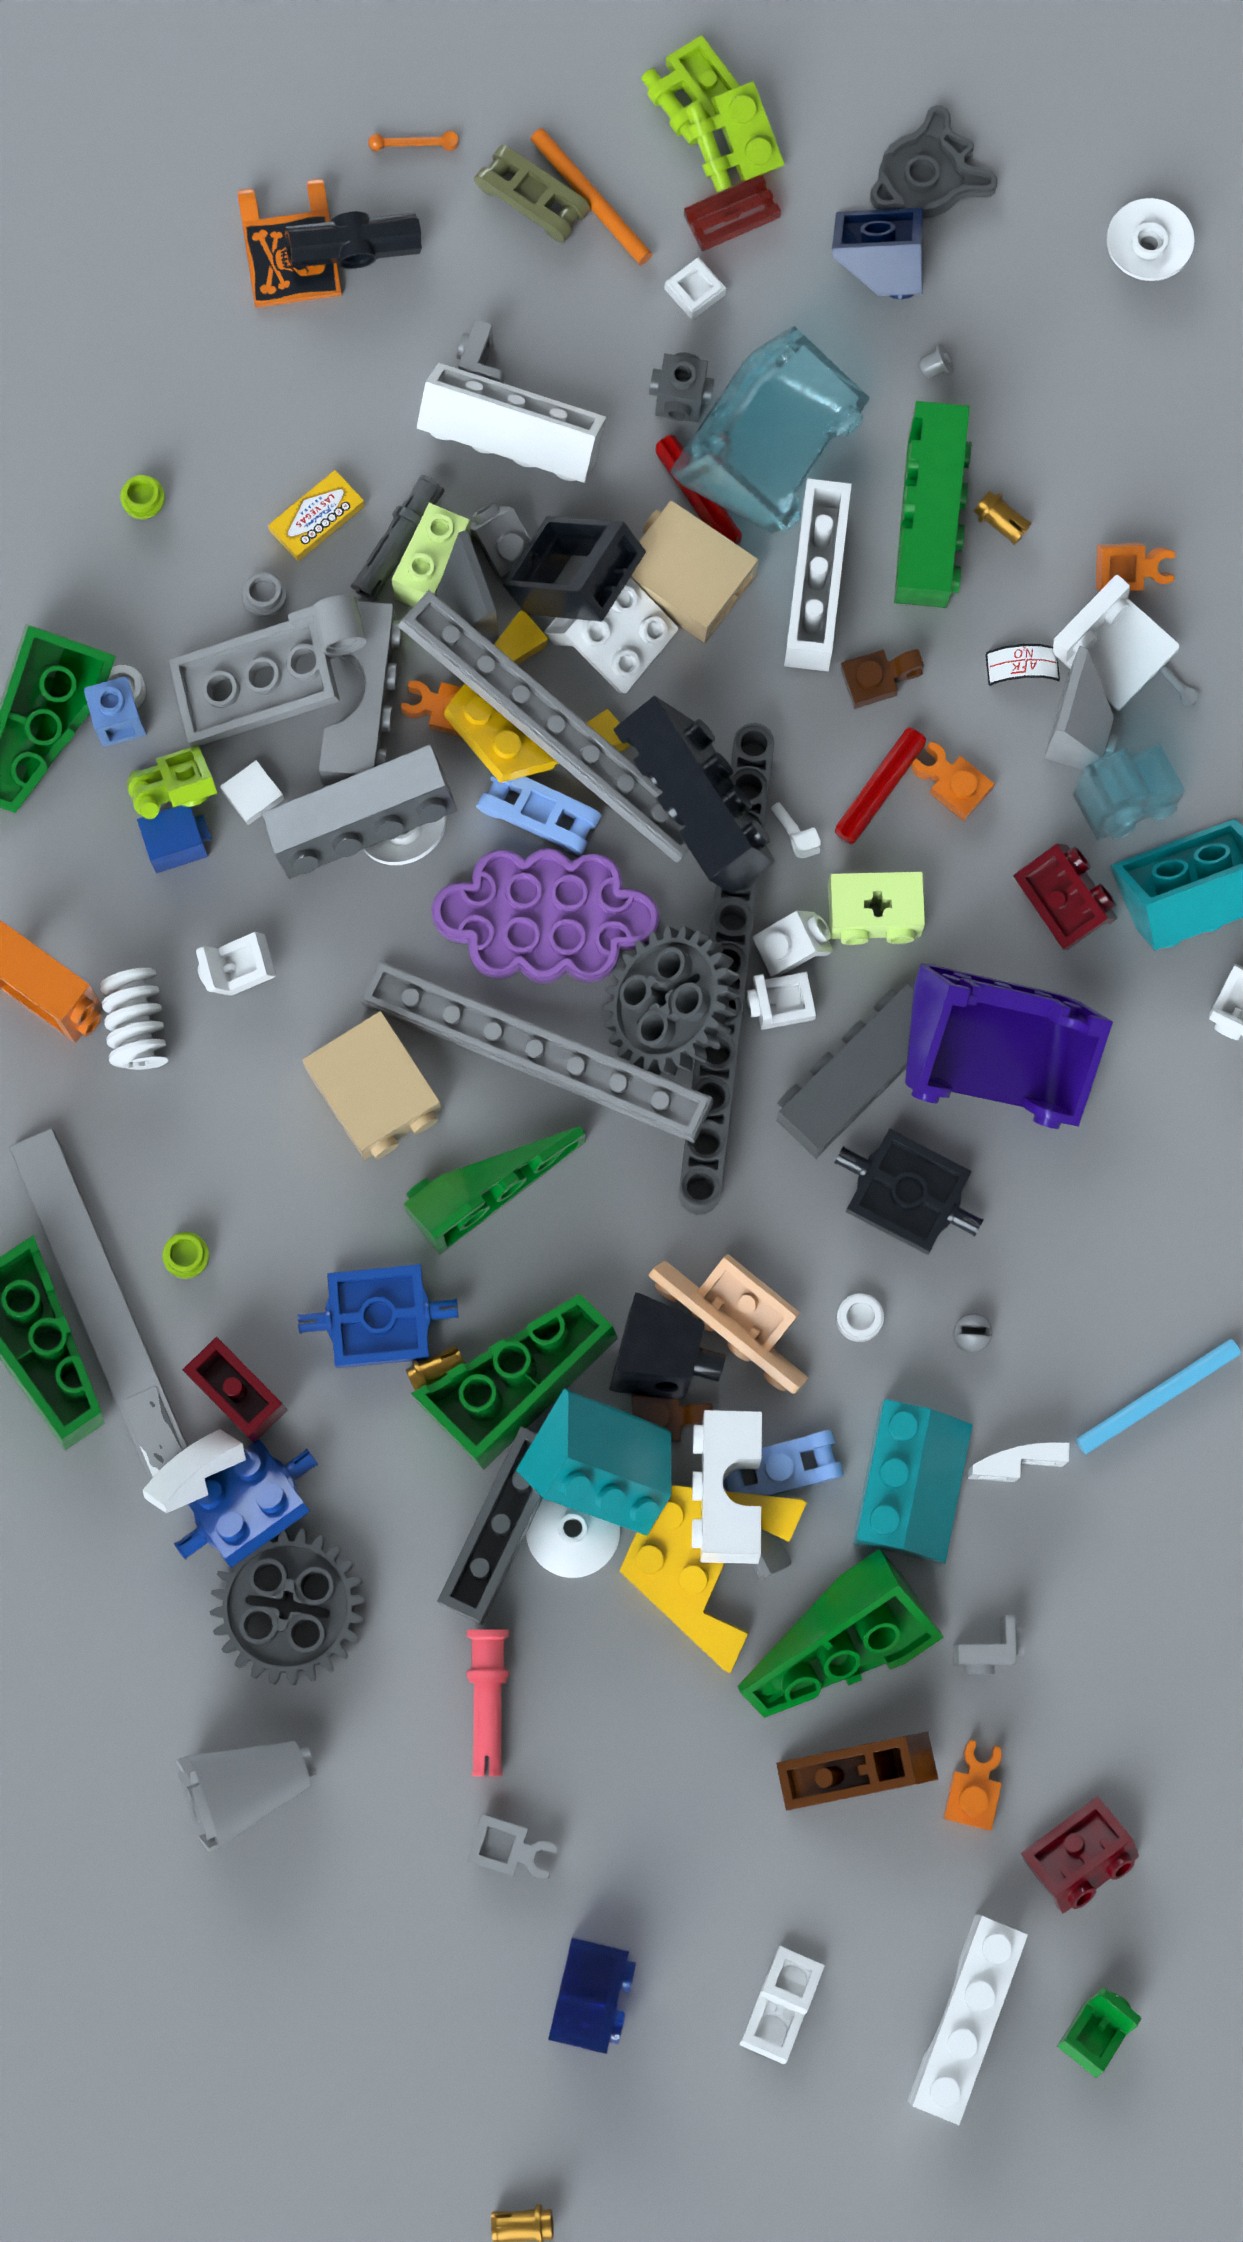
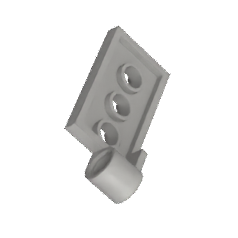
[168,595,367,747]

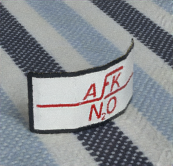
[986,644,1060,686]

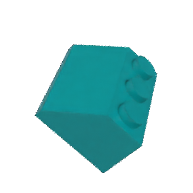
[1110,818,1243,951]
[516,1388,671,1535]
[852,1399,973,1564]

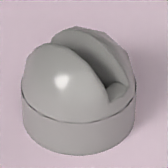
[953,1314,992,1353]

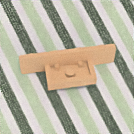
[649,1254,809,1394]

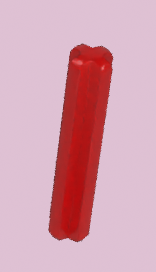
[655,435,742,545]
[835,727,926,844]

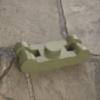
[474,145,590,243]

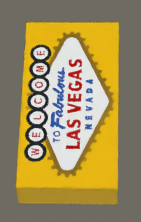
[268,470,365,562]

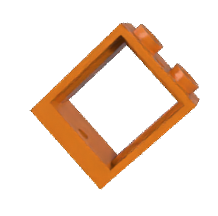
[0,921,103,1043]

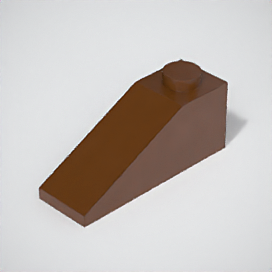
[776,1731,939,1811]

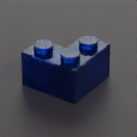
[548,1936,636,2054]

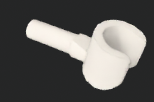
[771,802,821,858]

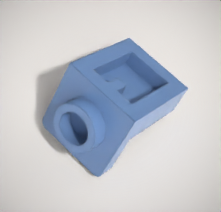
[84,677,146,747]

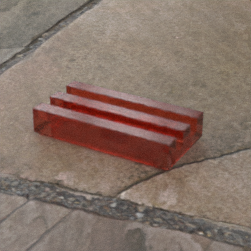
[683,175,781,252]

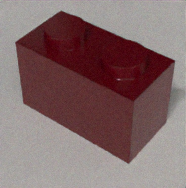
[182,1336,288,1443]

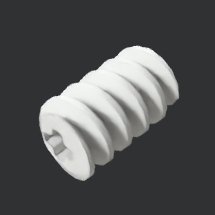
[99,968,169,1070]

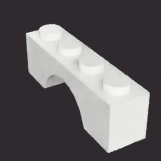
[907,1914,1028,2125]

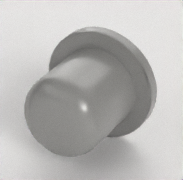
[920,344,954,378]

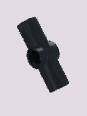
[285,211,422,269]

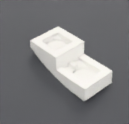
[143,1429,246,1513]
[968,1442,1070,1482]
[739,1946,825,2064]

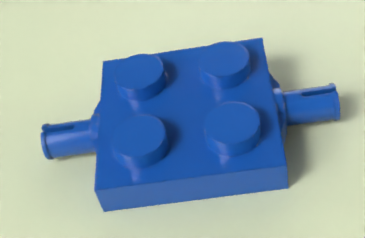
[298,1264,459,1368]
[174,1439,318,1568]

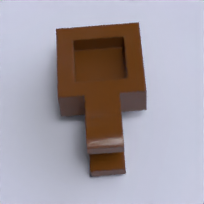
[841,649,924,709]
[631,1395,713,1442]

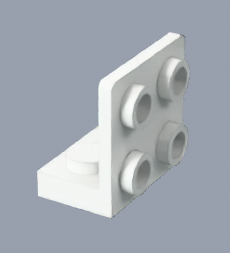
[1053,574,1179,711]
[543,577,678,693]

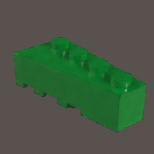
[894,401,972,608]
[0,1235,104,1451]
[411,1293,618,1470]

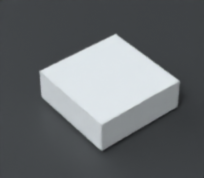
[665,257,726,320]
[220,760,284,825]

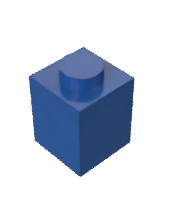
[137,805,212,874]

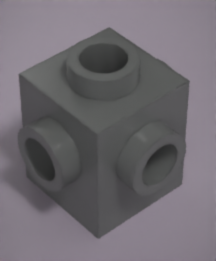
[649,352,714,423]

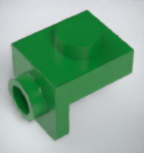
[1057,1988,1142,2078]

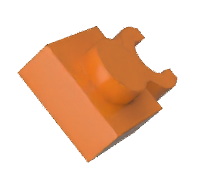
[1096,543,1175,592]
[401,680,461,737]
[911,741,995,821]
[943,1740,1002,1831]

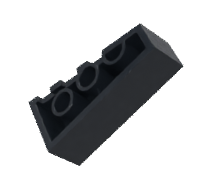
[613,695,775,894]

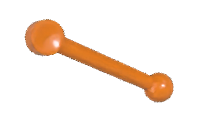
[368,131,459,151]

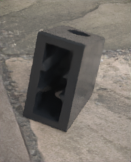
[609,1292,726,1399]

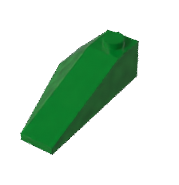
[0,624,116,813]
[403,1126,586,1255]
[737,1548,944,1718]

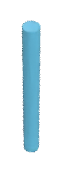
[1075,1339,1241,1455]

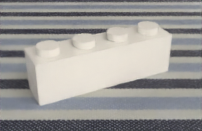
[417,363,606,483]
[784,479,851,672]

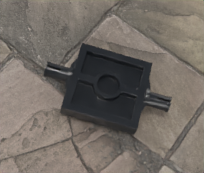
[834,1128,984,1255]

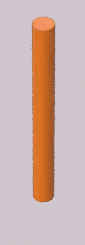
[530,128,652,265]

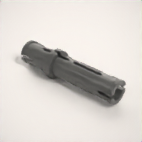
[351,475,445,602]

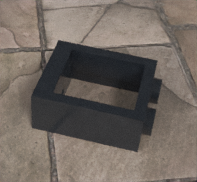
[503,517,646,622]

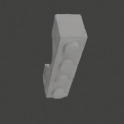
[319,601,403,785]

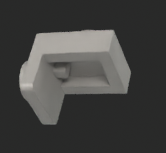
[456,319,504,383]
[471,503,533,577]
[953,1615,1024,1675]

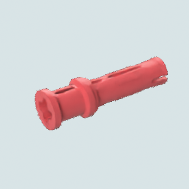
[466,1629,510,1776]

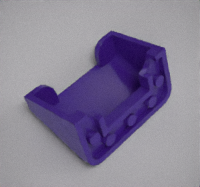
[905,963,1113,1129]

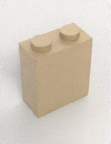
[631,500,759,644]
[302,1011,442,1161]

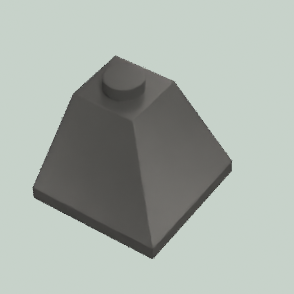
[436,530,499,644]

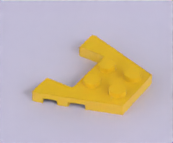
[444,610,630,783]
[619,1484,808,1673]

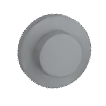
[242,573,287,617]

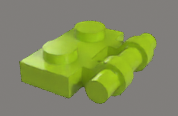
[641,35,740,146]
[685,81,785,193]
[126,745,217,819]

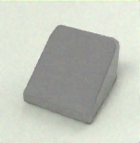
[752,1529,791,1581]

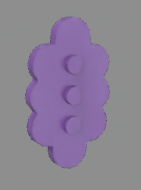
[431,848,660,984]

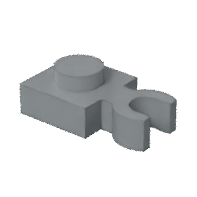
[467,1814,558,1879]

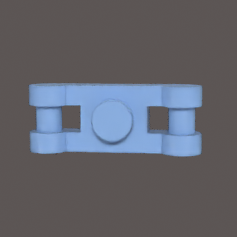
[476,774,602,856]
[724,1430,844,1496]

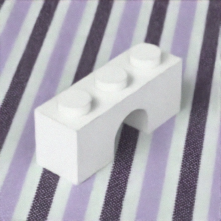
[692,1410,762,1564]

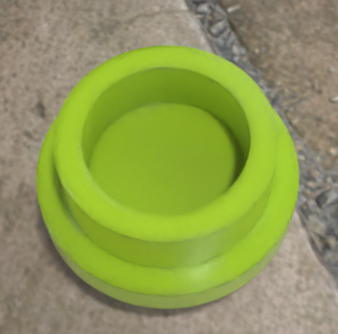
[120,475,165,519]
[162,1232,210,1279]

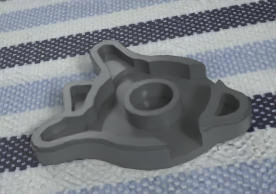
[870,105,998,219]

